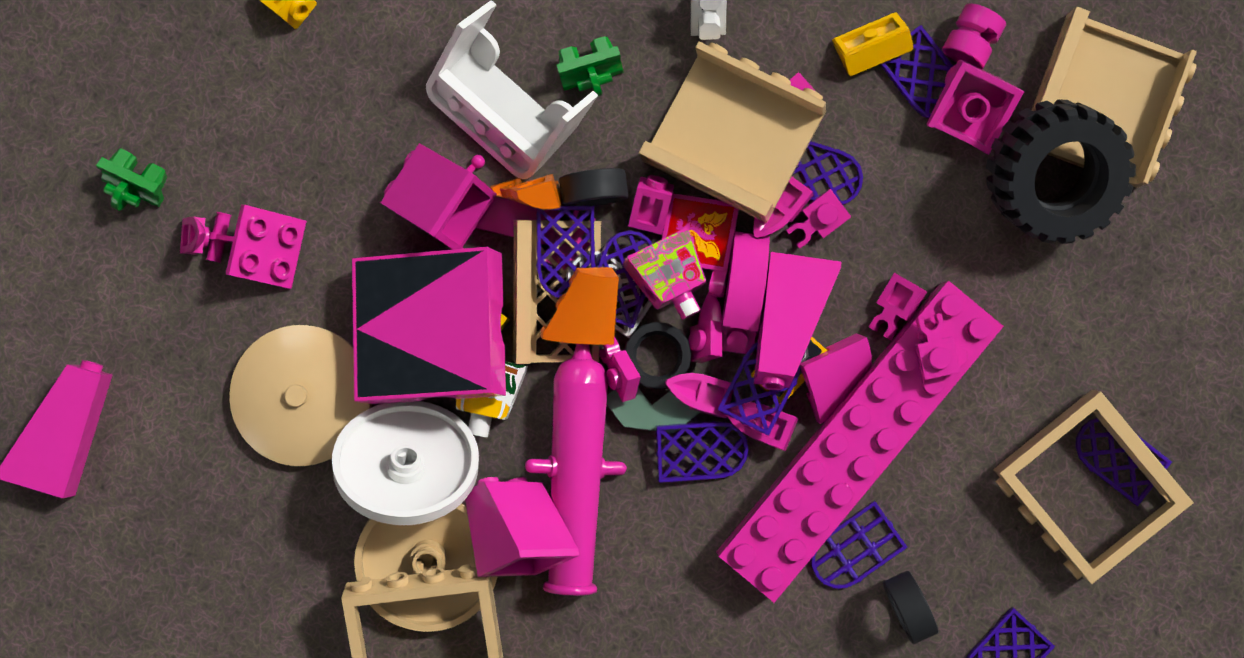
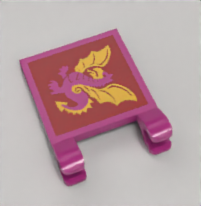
[662,193,739,298]

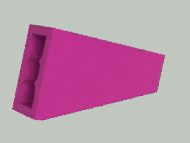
[754,252,841,391]
[0,360,113,498]

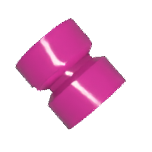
[942,3,1006,69]

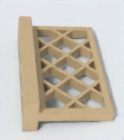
[513,220,601,364]

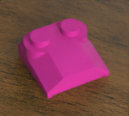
[926,59,1024,155]

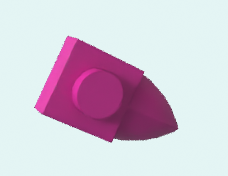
[753,177,813,238]
[180,217,210,255]
[688,292,722,363]
[665,373,733,418]
[727,402,798,451]

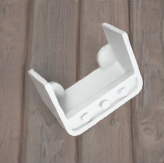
[426,0,598,179]

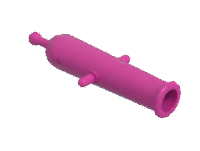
[525,344,627,596]

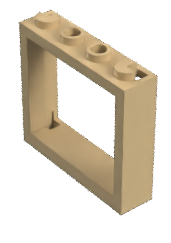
[993,390,1194,584]
[341,563,503,658]

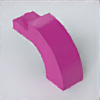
[722,231,770,355]

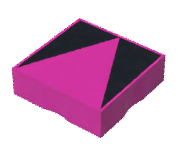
[352,247,506,404]

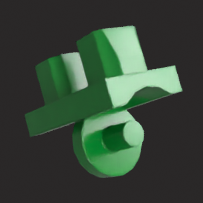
[556,36,624,97]
[96,148,167,211]

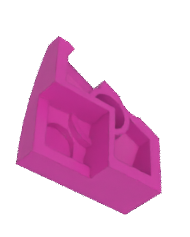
[799,333,872,424]

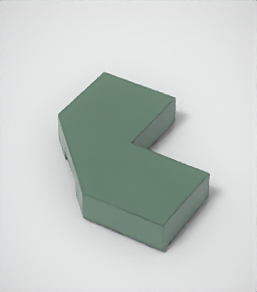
[606,388,700,433]

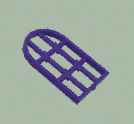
[811,501,907,589]

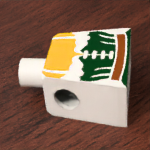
[456,361,528,437]

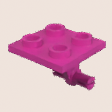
[206,204,306,289]

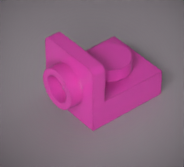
[628,175,674,235]

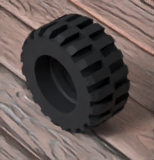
[986,99,1136,244]

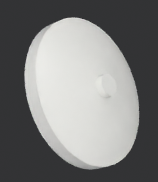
[332,401,479,525]

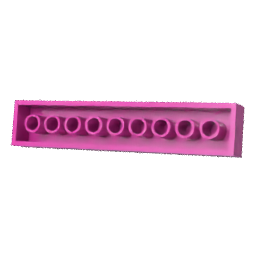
[716,280,1004,603]

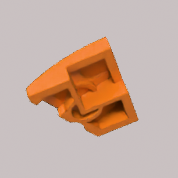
[490,174,561,209]
[541,267,619,345]

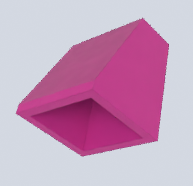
[380,143,497,249]
[465,477,579,577]

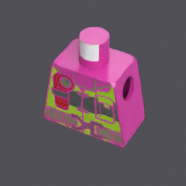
[623,227,706,320]

